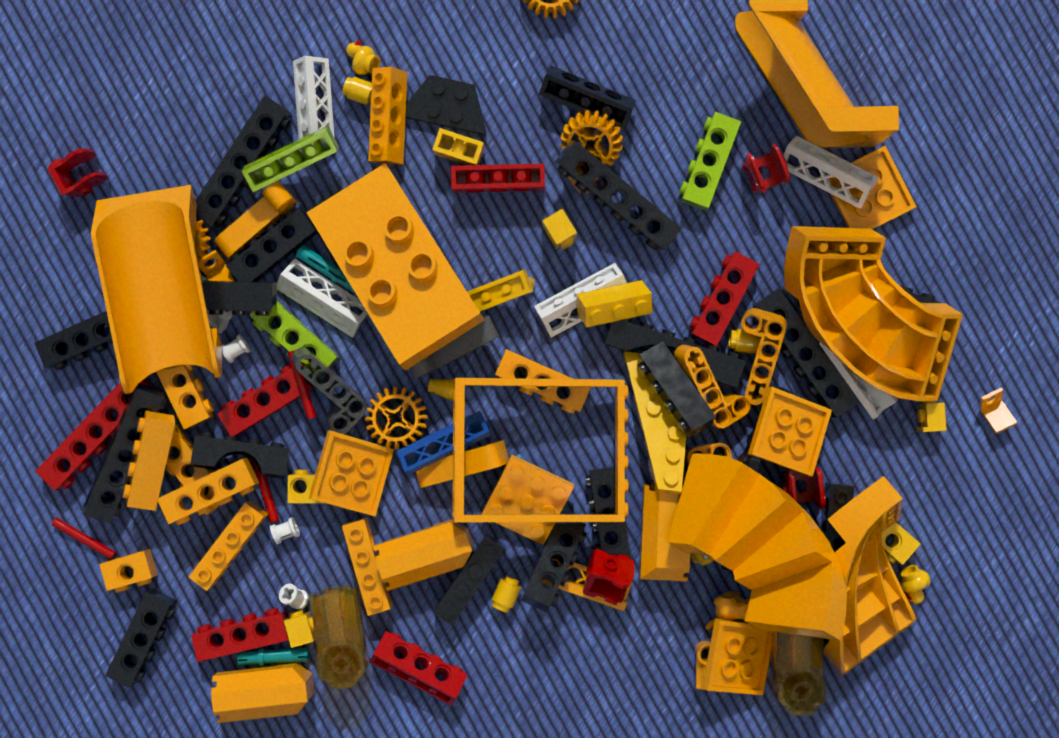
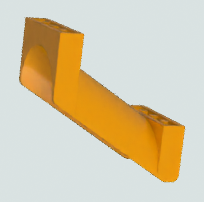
[735,0,899,148]
[91,185,223,394]

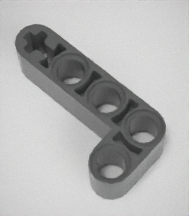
[409,316,500,379]
[292,348,367,434]

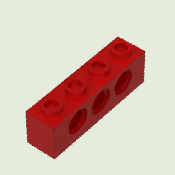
[451,163,545,193]
[689,251,760,346]
[217,364,314,437]
[191,608,289,662]
[369,631,467,706]

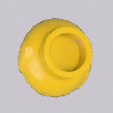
[346,40,380,75]
[901,565,931,604]

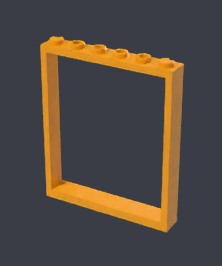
[452,378,628,522]

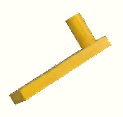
[467,270,535,312]

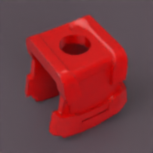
[742,144,790,194]
[48,148,109,197]
[780,467,826,510]
[583,549,634,605]

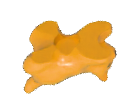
[706,591,754,630]

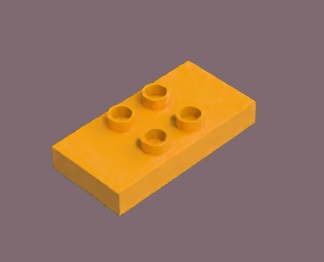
[307,163,485,371]

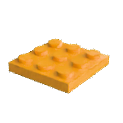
[828,145,917,229]
[748,387,832,477]
[308,430,394,517]
[481,454,574,545]
[702,618,775,695]

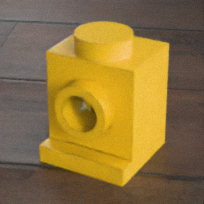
[917,401,947,432]

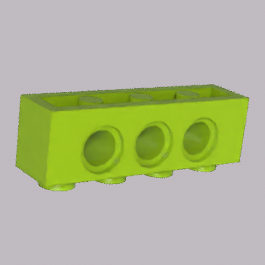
[679,112,741,211]
[242,125,339,192]
[249,301,340,378]

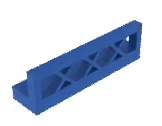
[397,411,491,476]

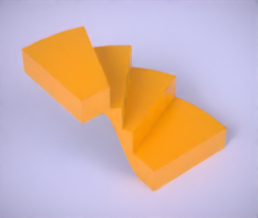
[784,226,963,401]
[667,454,847,640]
[824,476,917,677]

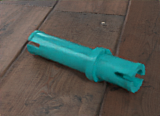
[296,245,355,293]
[237,647,309,666]

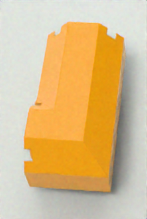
[639,484,690,581]
[373,519,474,591]
[211,662,315,723]

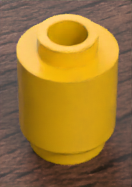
[342,77,372,106]
[728,328,761,354]
[492,576,521,613]

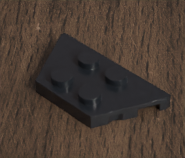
[406,75,487,136]

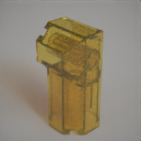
[309,586,369,690]
[772,632,826,715]

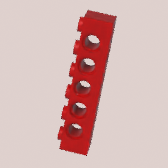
[35,378,157,491]

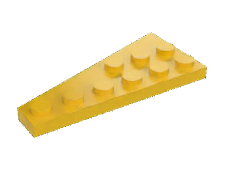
[623,351,686,494]

